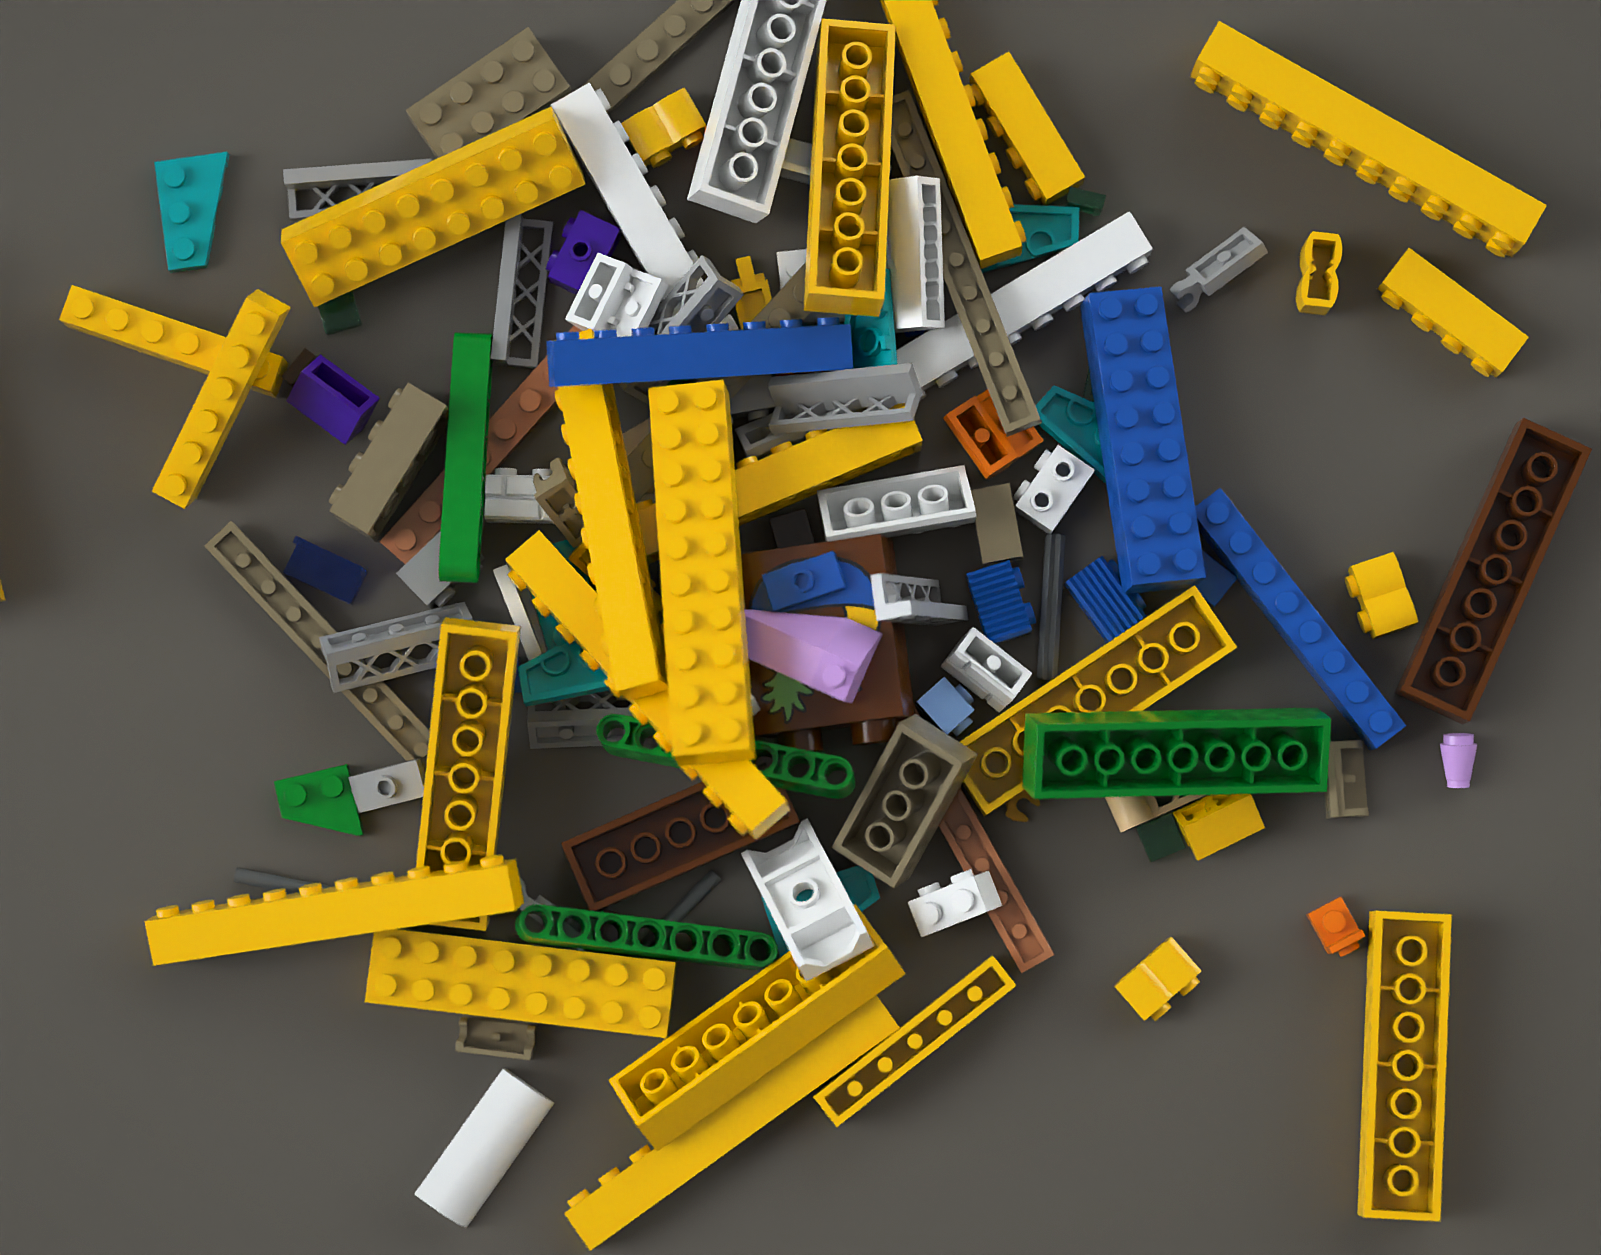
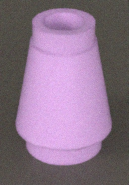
[1440,733,1477,788]

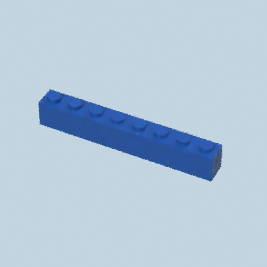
[546,317,853,387]
[1195,488,1406,751]

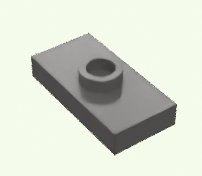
[348,758,425,813]

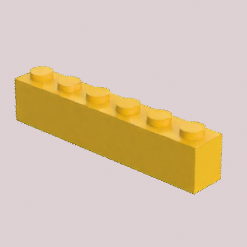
[59,285,289,398]
[152,289,291,509]
[813,955,1017,1127]

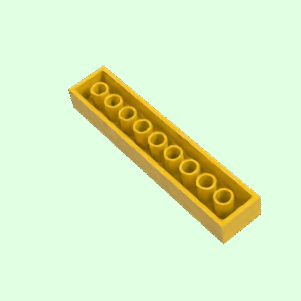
[1190,21,1547,258]
[648,380,755,767]

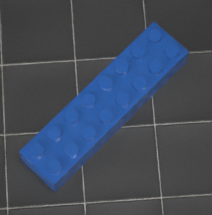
[1080,287,1206,594]

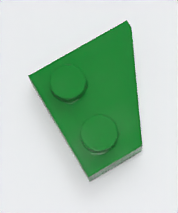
[274,764,364,836]

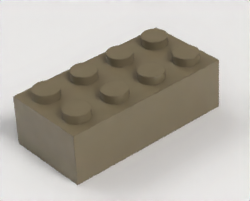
[406,27,572,158]
[329,383,449,542]
[832,714,978,888]

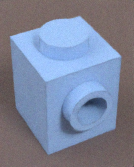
[916,677,974,737]

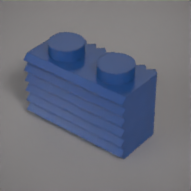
[1064,556,1147,644]
[965,560,1036,645]

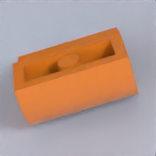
[943,389,1044,480]

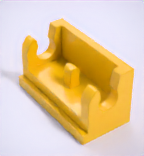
[1173,794,1265,861]

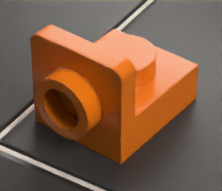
[1306,896,1365,957]

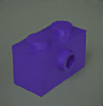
[546,210,622,295]
[287,354,380,445]

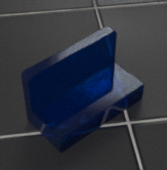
[283,536,368,605]

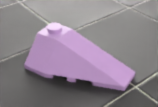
[745,609,882,704]

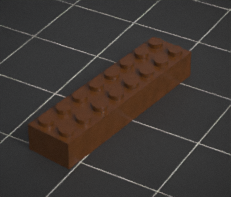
[1395,418,1592,725]

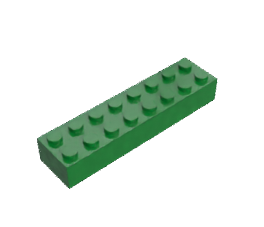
[1022,708,1331,799]

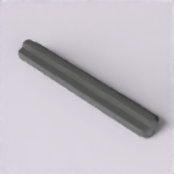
[1037,533,1066,681]

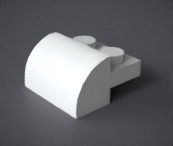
[565,253,669,337]

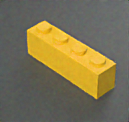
[969,51,1085,206]
[1377,248,1529,378]

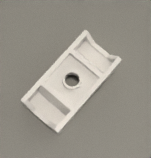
[741,818,874,982]

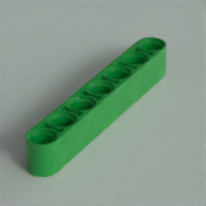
[439,332,493,583]
[597,714,855,799]
[515,904,778,971]

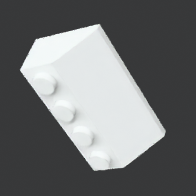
[817,465,976,542]

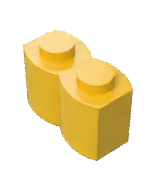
[621,87,707,168]
[1296,231,1342,315]
[1345,552,1418,640]
[1114,937,1201,1021]

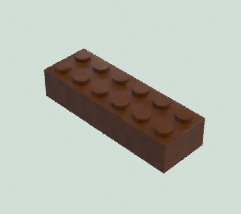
[561,756,800,912]

